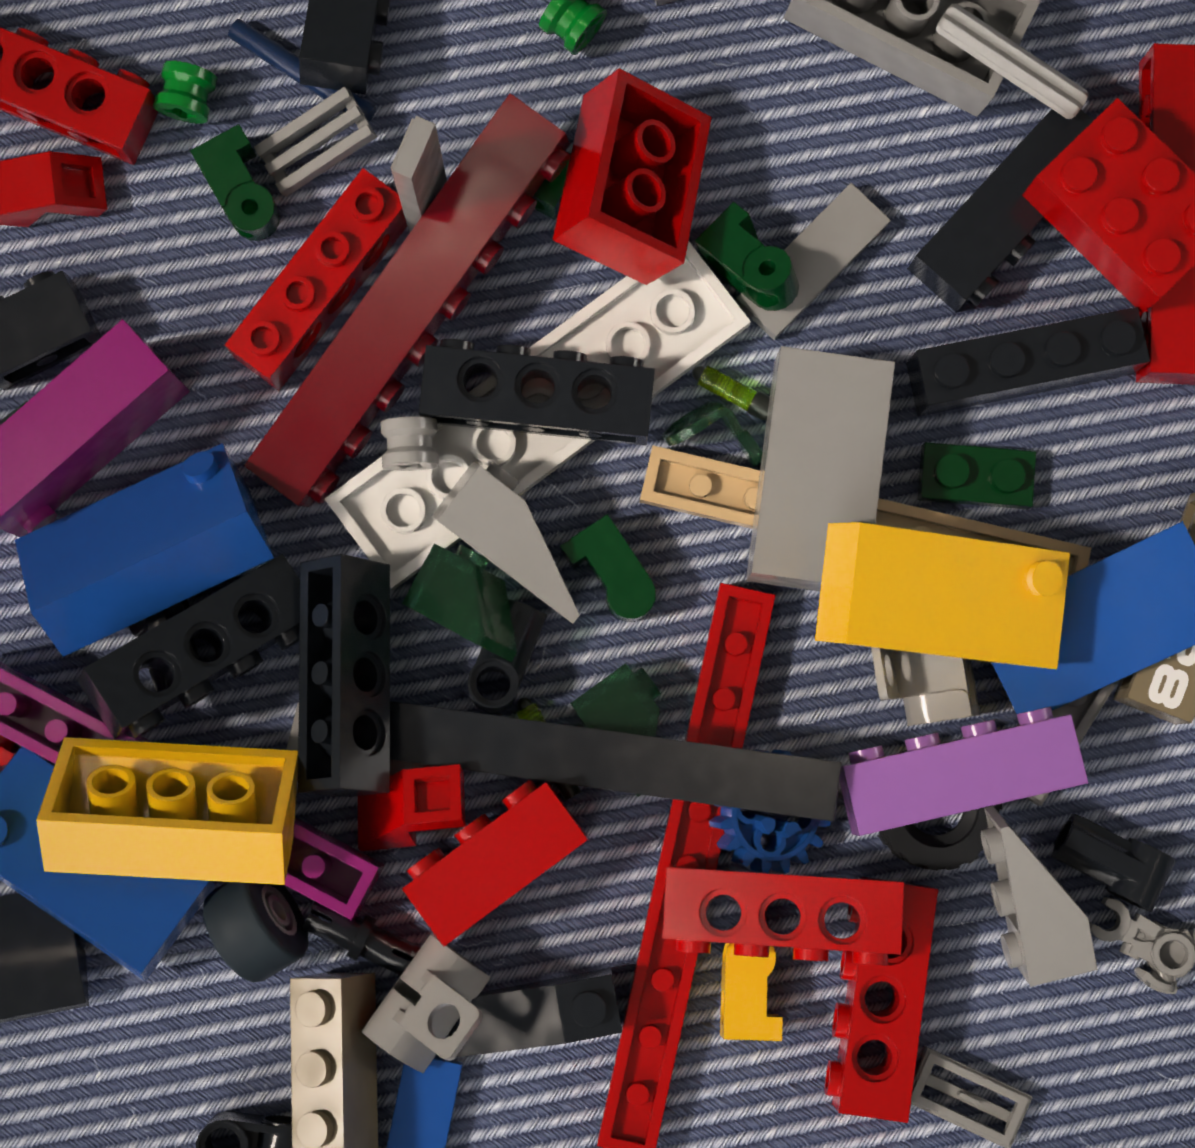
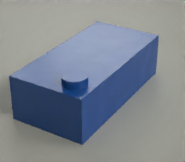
[15,443,274,657]
[0,746,215,981]

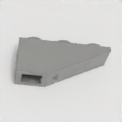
[981,806,1098,987]

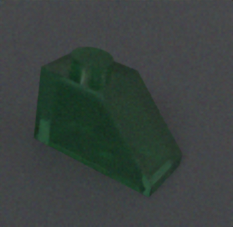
[402,543,517,662]
[570,663,661,797]

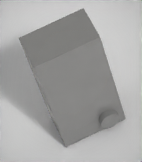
[783,0,1041,117]
[746,346,895,591]

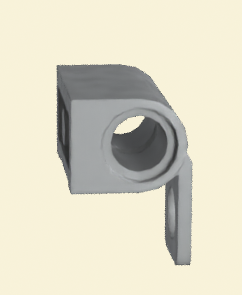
[871,648,980,726]
[361,934,491,1073]

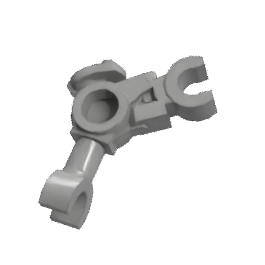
[1089,897,1195,994]

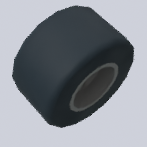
[203,882,308,983]

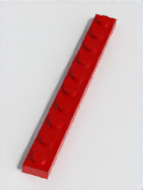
[597,583,776,1148]

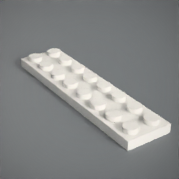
[324,241,751,590]

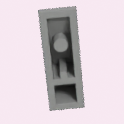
[432,461,580,624]

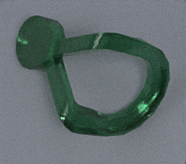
[662,401,762,466]

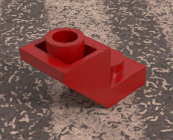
[0,151,108,227]
[358,764,466,851]

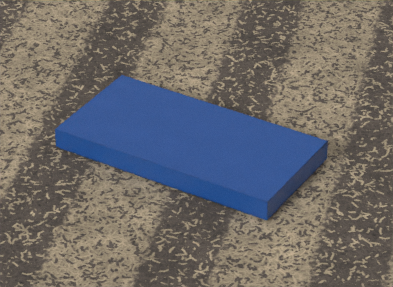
[991,521,1195,714]

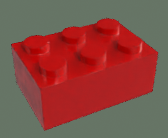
[553,68,712,285]
[1022,97,1195,314]
[402,779,588,947]

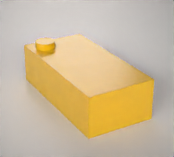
[815,522,1070,669]

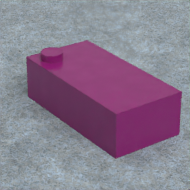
[0,319,190,537]

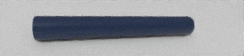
[228,19,376,122]

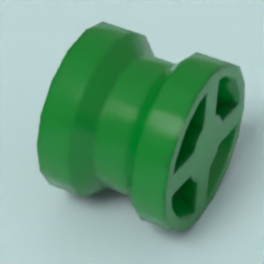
[539,0,607,55]
[153,61,218,124]

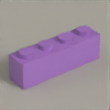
[840,707,1088,836]

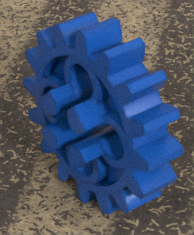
[709,749,831,874]

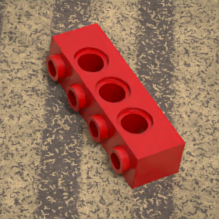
[0,27,158,165]
[224,168,407,391]
[662,867,904,966]
[824,876,938,1123]

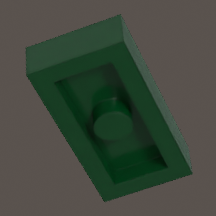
[918,442,1036,510]

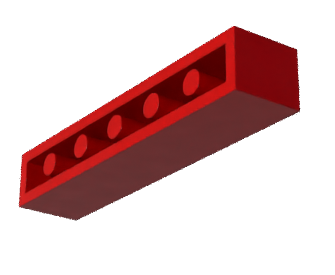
[1136,43,1195,385]

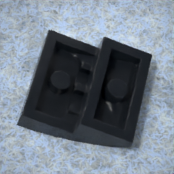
[0,893,89,1023]

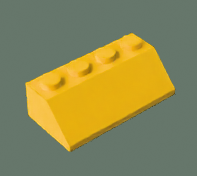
[36,737,298,885]

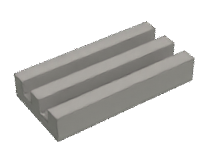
[254,86,377,197]
[911,1046,1033,1148]

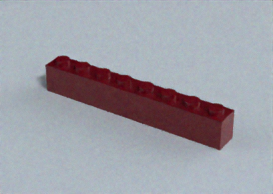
[244,93,570,507]

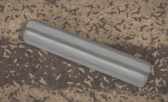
[936,4,1089,119]

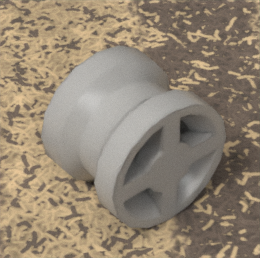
[381,416,439,471]

